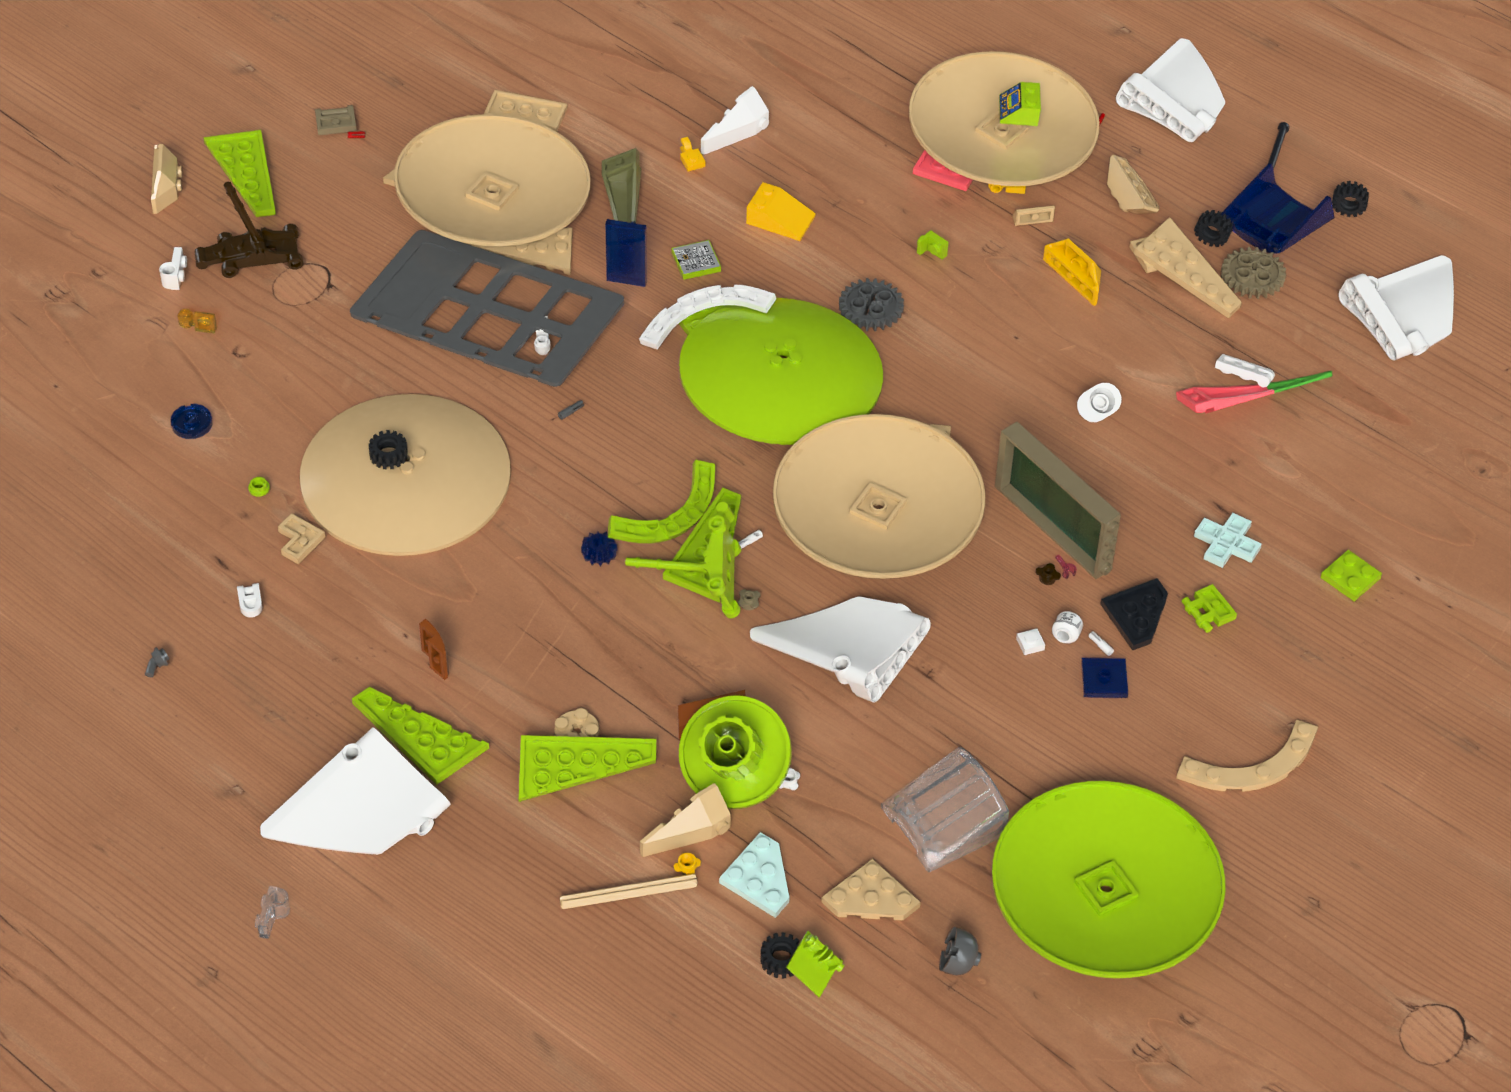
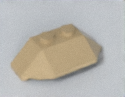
[151,144,182,214]
[1107,155,1160,214]

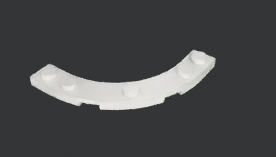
[639,285,776,350]

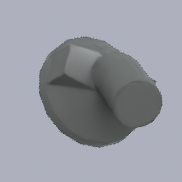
[145,647,170,678]

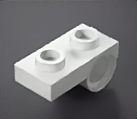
[159,247,187,290]

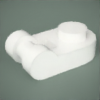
[237,583,262,617]

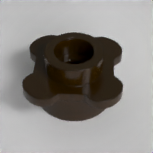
[1036,563,1061,585]

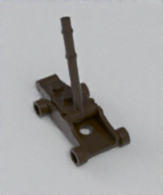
[194,181,304,278]

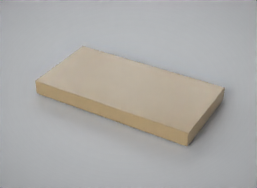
[484,90,567,132]

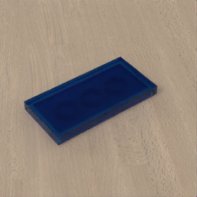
[605,219,647,287]

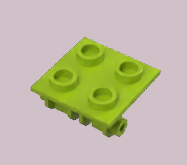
[786,931,845,997]

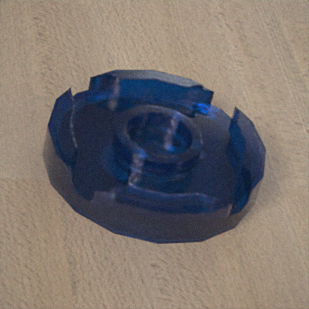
[171,404,213,439]

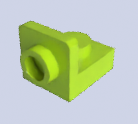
[917,230,949,260]

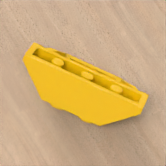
[1043,238,1101,306]

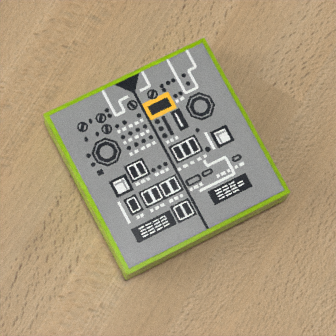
[671,240,721,280]

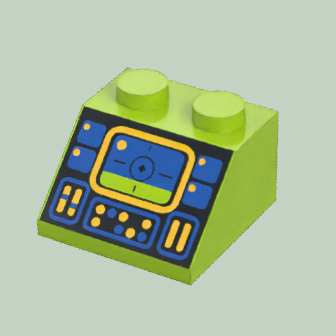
[999,82,1041,126]

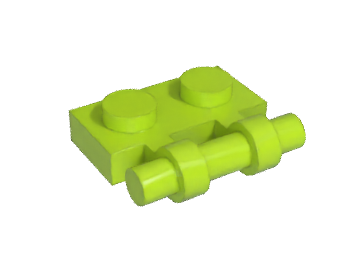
[1181,584,1237,633]

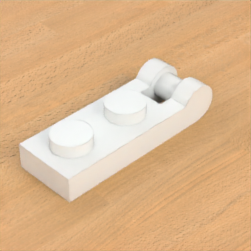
[1215,354,1275,387]

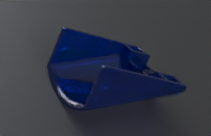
[1220,163,1335,254]

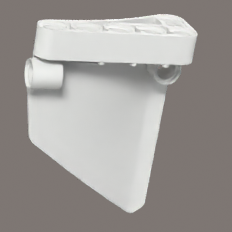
[1116,38,1225,142]
[1339,255,1454,361]
[260,727,451,855]

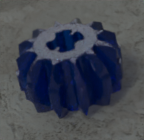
[581,531,618,567]

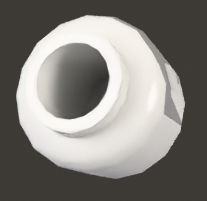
[1052,611,1083,644]

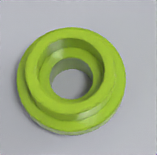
[248,477,270,497]

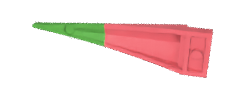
[1176,371,1332,414]

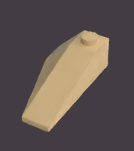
[640,783,731,857]

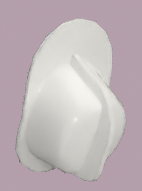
[1077,383,1121,422]

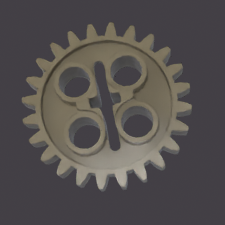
[1221,247,1286,299]

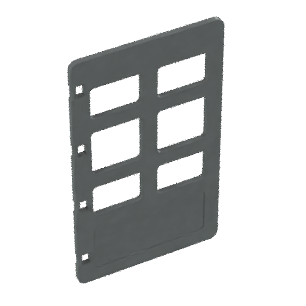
[350,230,625,387]

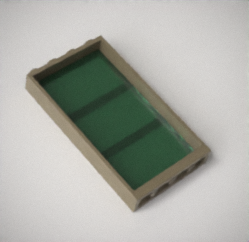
[995,422,1121,579]

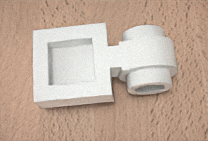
[534,316,551,355]

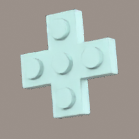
[1194,513,1262,568]

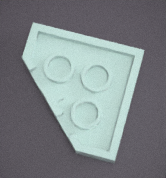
[719,832,789,918]

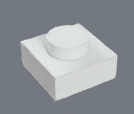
[1016,629,1045,655]

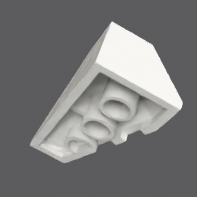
[701,86,769,155]

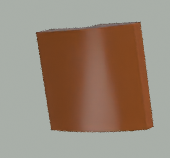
[419,619,448,680]

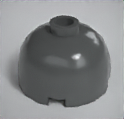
[939,927,981,976]

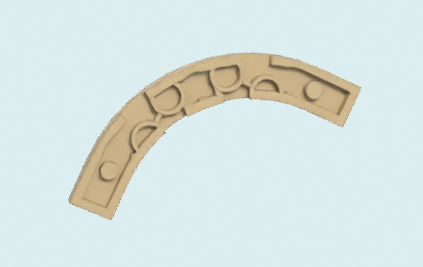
[1177,720,1318,792]

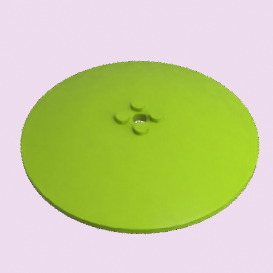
[679,298,883,445]
[992,781,1225,978]

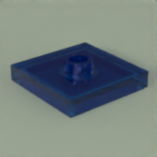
[1081,658,1128,698]

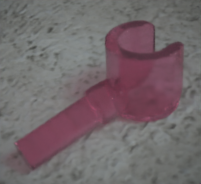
[1055,555,1077,579]

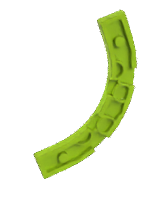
[608,460,715,543]

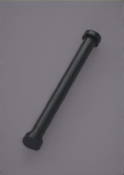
[1259,122,1290,191]

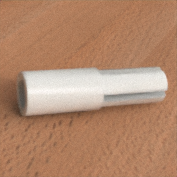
[739,530,763,549]
[1089,631,1114,656]

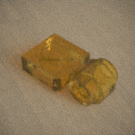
[177,308,217,334]

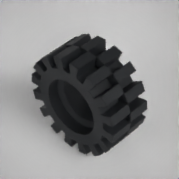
[1332,181,1369,217]
[1194,210,1233,247]
[369,430,408,470]
[760,932,799,979]

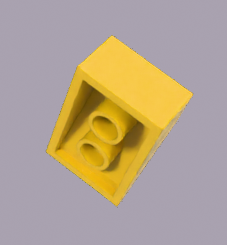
[746,182,816,241]

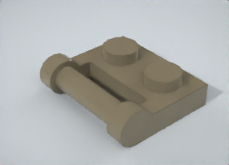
[315,105,356,135]

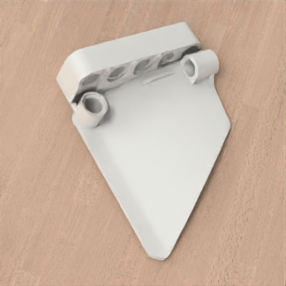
[750,596,931,702]

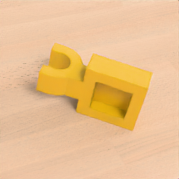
[680,137,706,172]

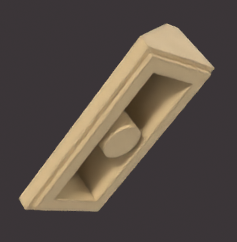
[1012,206,1055,226]

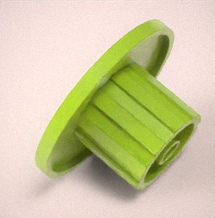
[679,696,792,809]

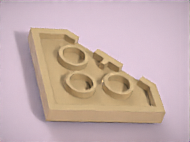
[822,859,921,920]

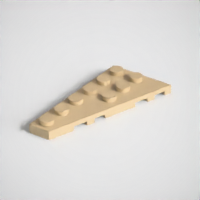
[1134,217,1242,318]
[462,228,572,275]

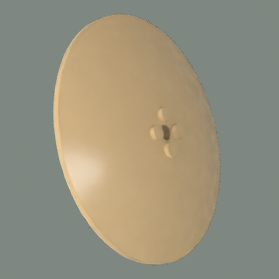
[909,51,1099,186]
[394,114,590,246]
[300,394,511,556]
[773,414,985,579]

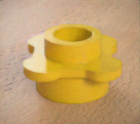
[674,853,701,875]

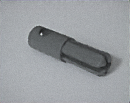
[558,400,584,420]

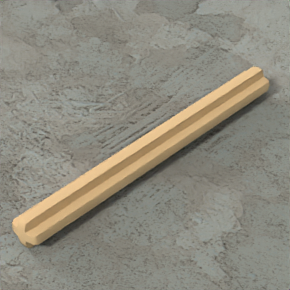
[560,874,697,909]

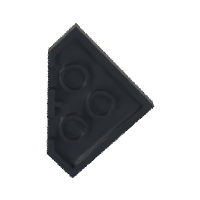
[1100,578,1168,651]

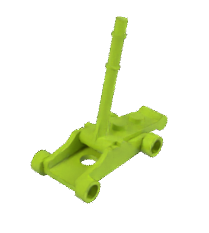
[625,502,741,618]

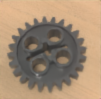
[839,278,904,331]

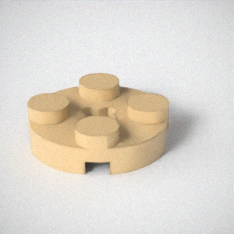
[555,708,599,737]

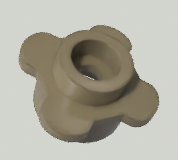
[738,589,761,610]

